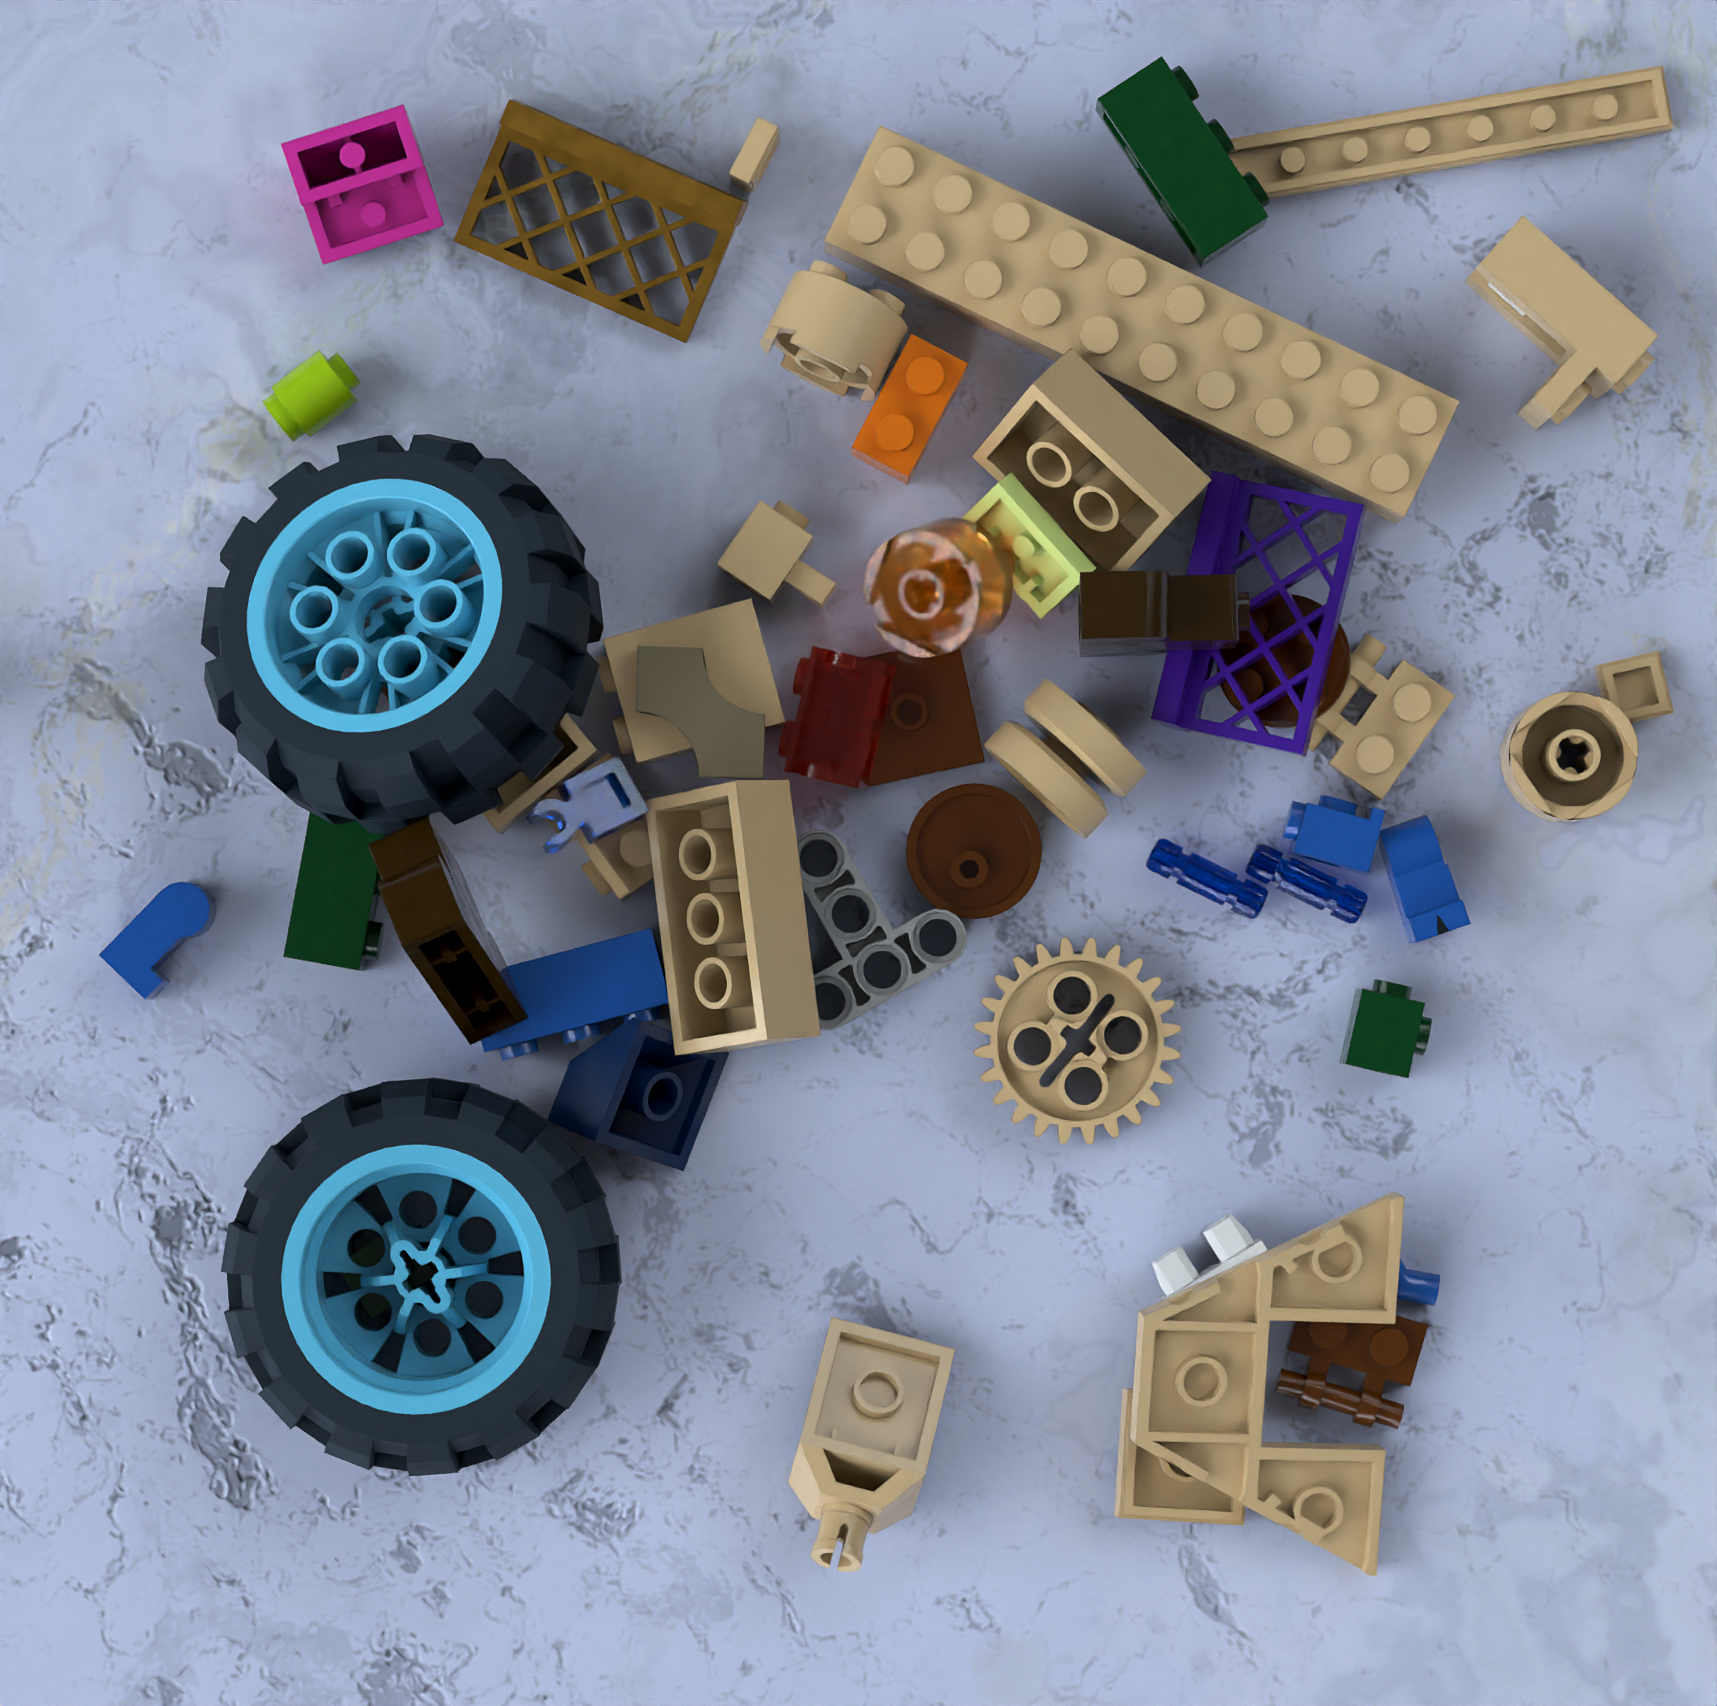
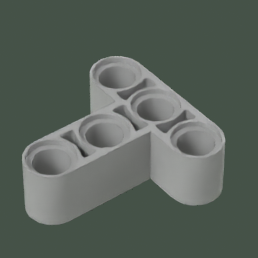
[797,829,967,1030]

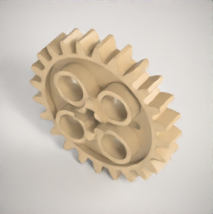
[973,937,1181,1144]

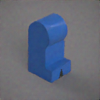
[1378,815,1471,944]
[99,882,216,1000]

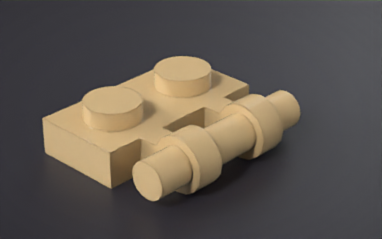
[1293,634,1455,801]

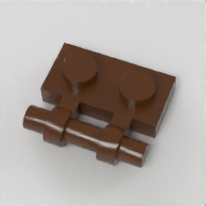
[1274,1315,1428,1429]

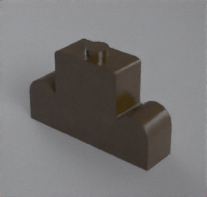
[1078,571,1250,657]
[368,817,529,1045]

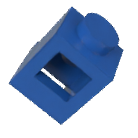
[1282,795,1385,874]

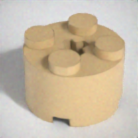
[760,260,908,401]
[1500,691,1638,822]

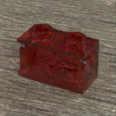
[779,646,897,790]

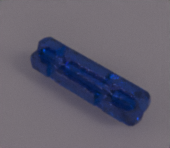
[1146,839,1268,919]
[1245,844,1368,924]

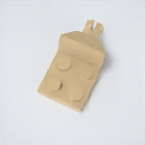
[788,1317,955,1572]

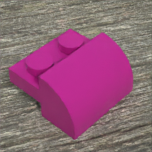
[281,104,444,265]

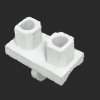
[1151,1214,1268,1301]

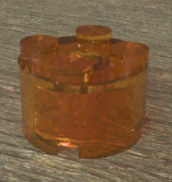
[864,517,1015,658]

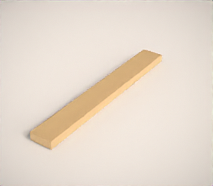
[1228,66,1674,199]

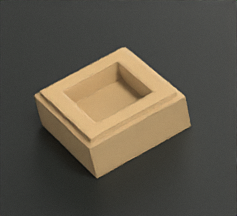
[729,117,780,193]
[1594,651,1674,723]

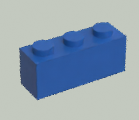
[481,928,669,1061]

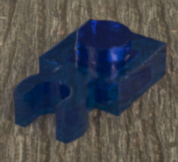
[526,756,650,853]

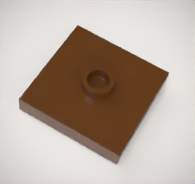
[833,637,985,790]

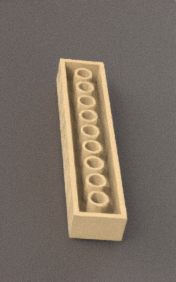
[824,126,1460,524]

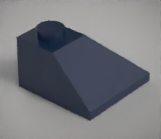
[547,1017,730,1171]

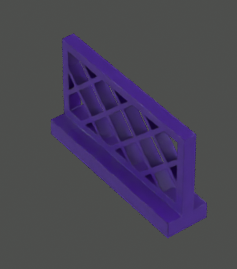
[1151,470,1367,757]

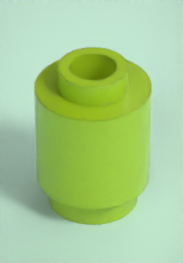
[262,350,361,442]

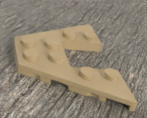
[1130,1192,1405,1576]

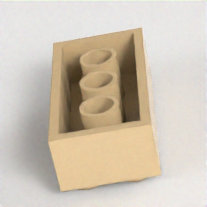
[644,780,821,1055]

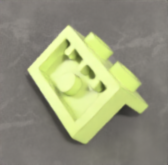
[956,473,1096,619]

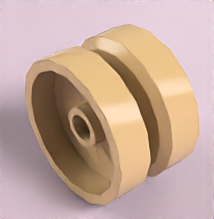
[983,678,1148,839]

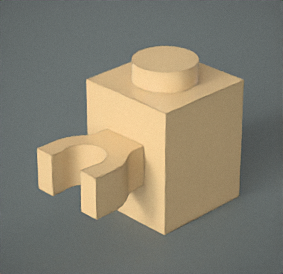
[717,500,836,608]

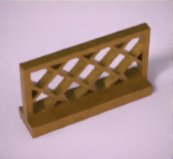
[453,99,749,343]

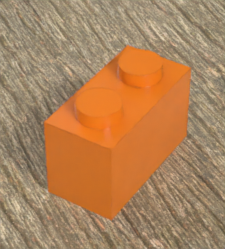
[851,334,968,485]

